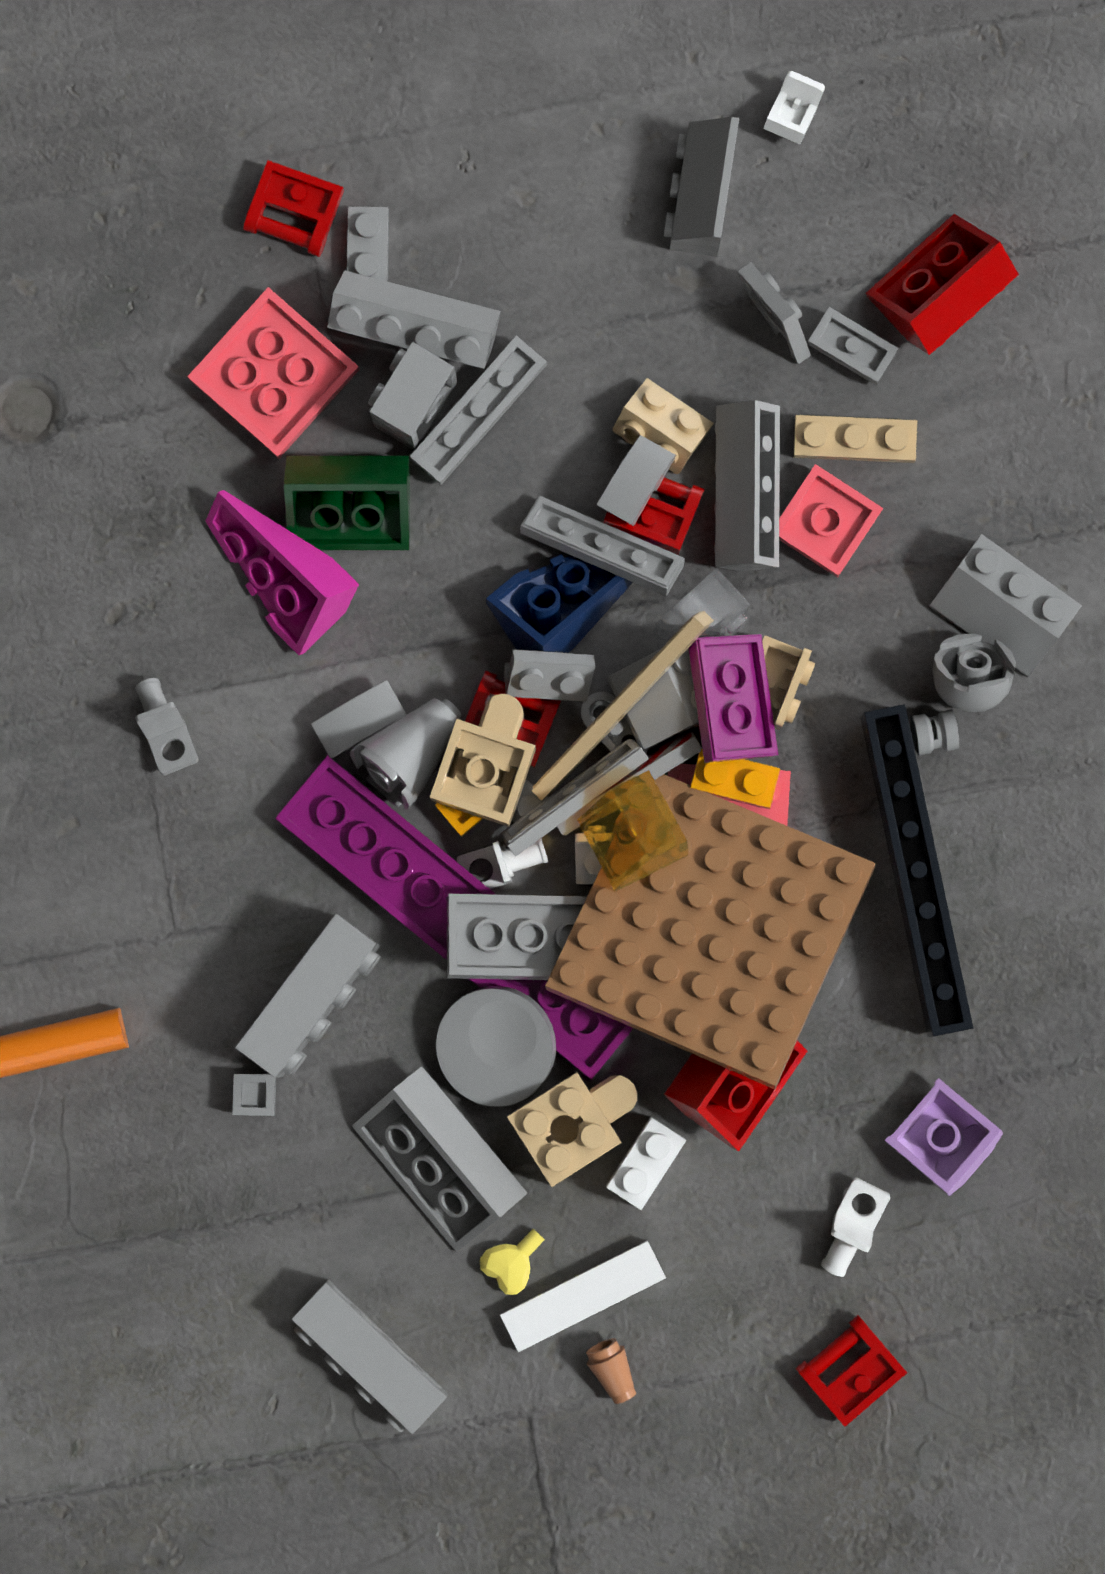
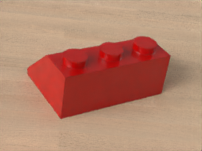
[865,214,1019,355]
[664,1040,808,1152]

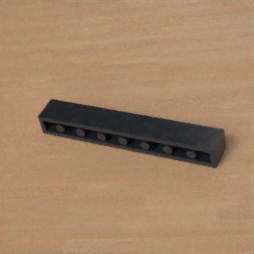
[860,704,974,1037]

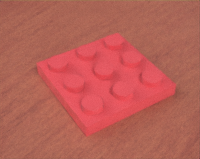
[187,287,360,459]

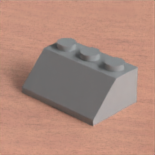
[664,117,739,257]
[929,534,1082,677]

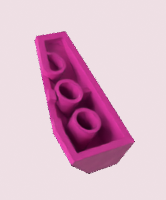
[205,490,359,655]

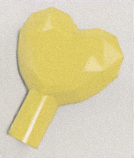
[480,1228,545,1295]

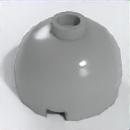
[932,634,1016,712]

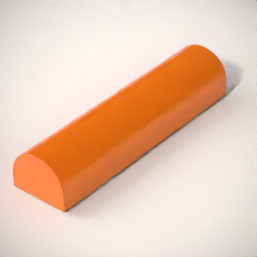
[0,1008,129,1078]

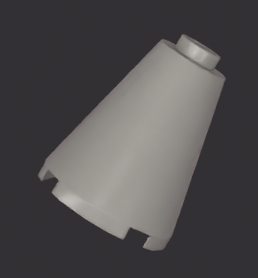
[350,698,461,810]

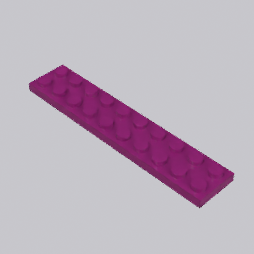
[275,755,633,1080]

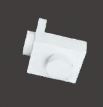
[763,71,825,144]

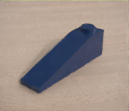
[486,555,633,653]

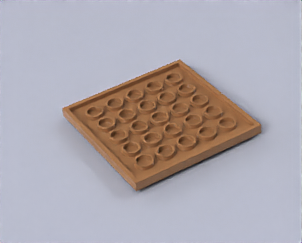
[545,774,875,1089]

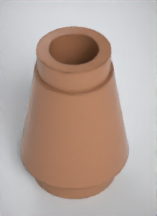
[586,1338,636,1404]

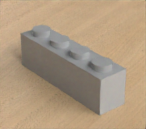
[327,270,501,369]
[714,400,780,572]
[292,1280,448,1435]

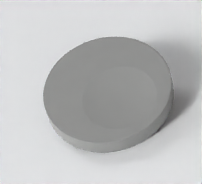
[436,986,556,1106]

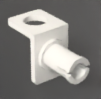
[457,838,548,889]
[821,1178,890,1277]

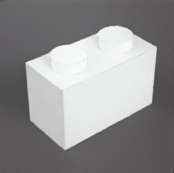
[606,1117,687,1210]

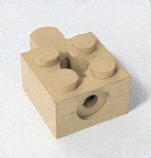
[430,694,536,827]
[507,1072,637,1187]

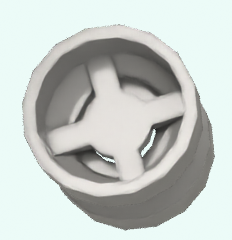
[911,709,959,756]

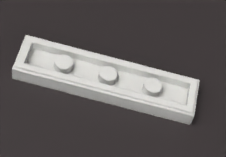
[500,1240,666,1352]

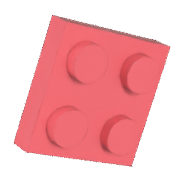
[779,464,883,578]

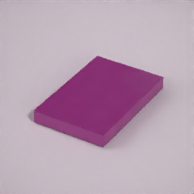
[688,634,778,763]

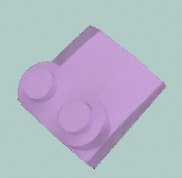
[885,1078,1003,1196]

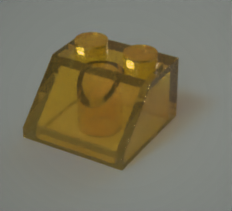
[577,770,688,892]

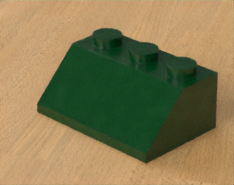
[284,456,410,550]

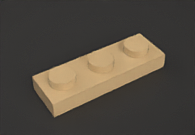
[793,415,917,463]

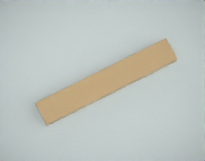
[532,611,714,801]

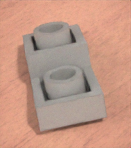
[597,435,677,526]
[311,681,407,759]

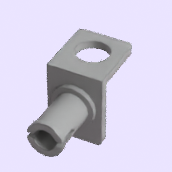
[135,678,199,776]

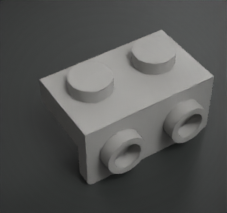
[503,650,595,702]

